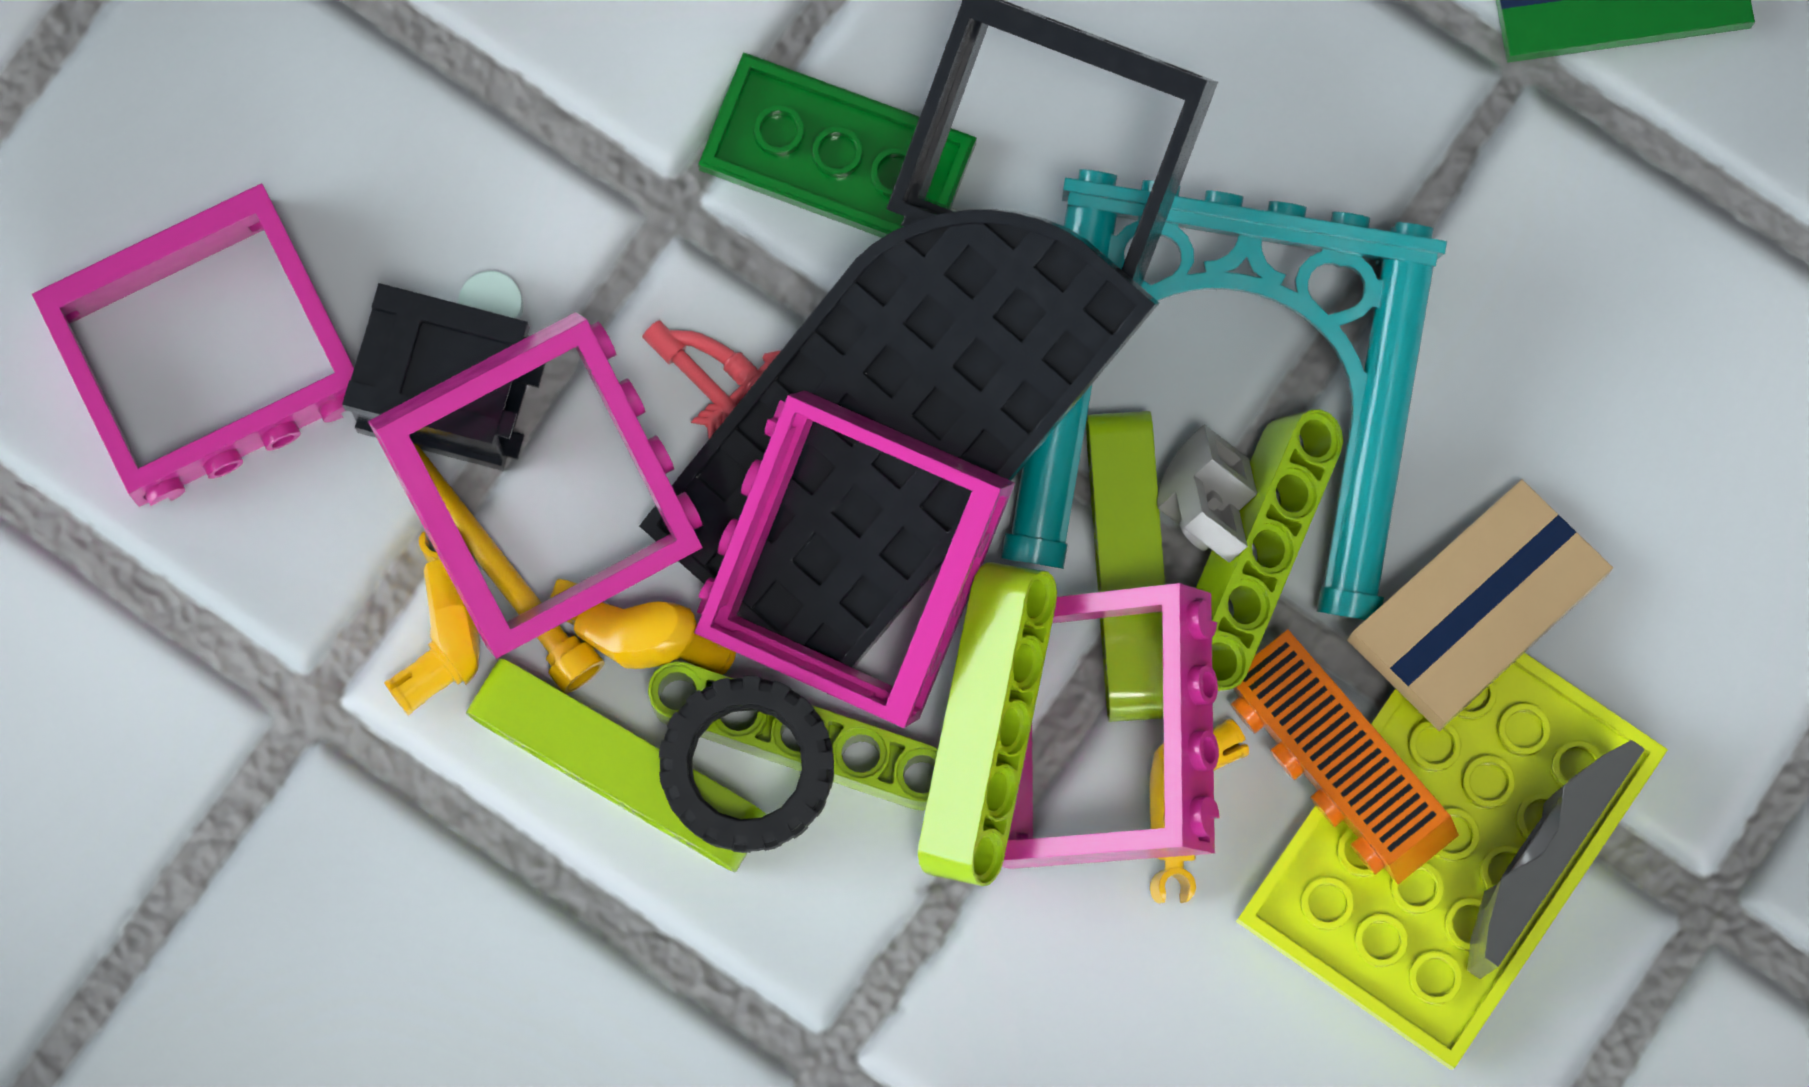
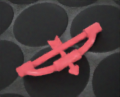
[642,320,780,439]

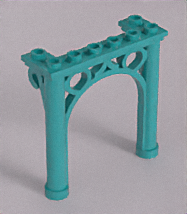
[1001,169,1447,620]

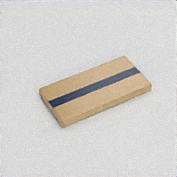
[1347,479,1613,732]

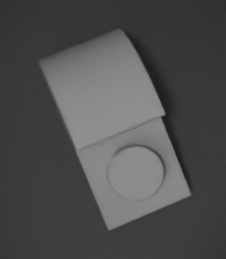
[1157,424,1257,563]

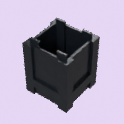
[342,283,546,471]

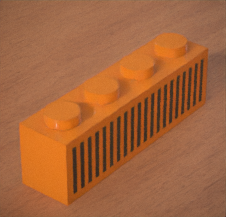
[1231,629,1459,884]

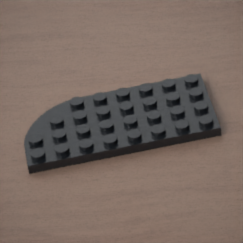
[639,209,1159,695]

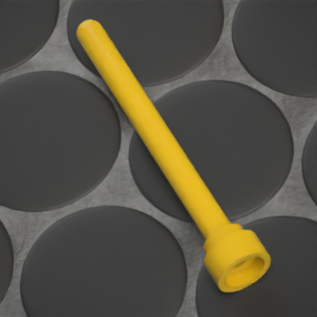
[414,444,605,694]

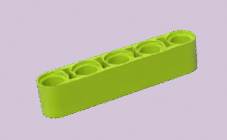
[1196,409,1343,691]
[1086,411,1165,722]
[918,562,1057,886]
[466,658,767,873]
[648,661,938,811]

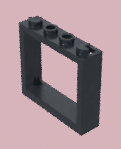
[886,0,1218,286]

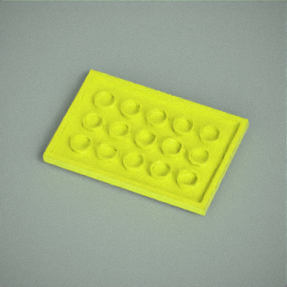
[1236,653,1668,1070]

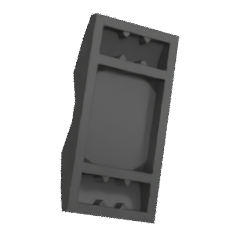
[1467,740,1645,979]

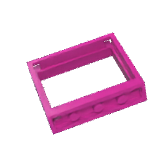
[32,183,354,507]
[368,312,703,659]
[694,391,1015,728]
[1002,583,1220,869]

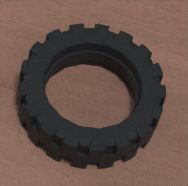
[659,676,834,853]

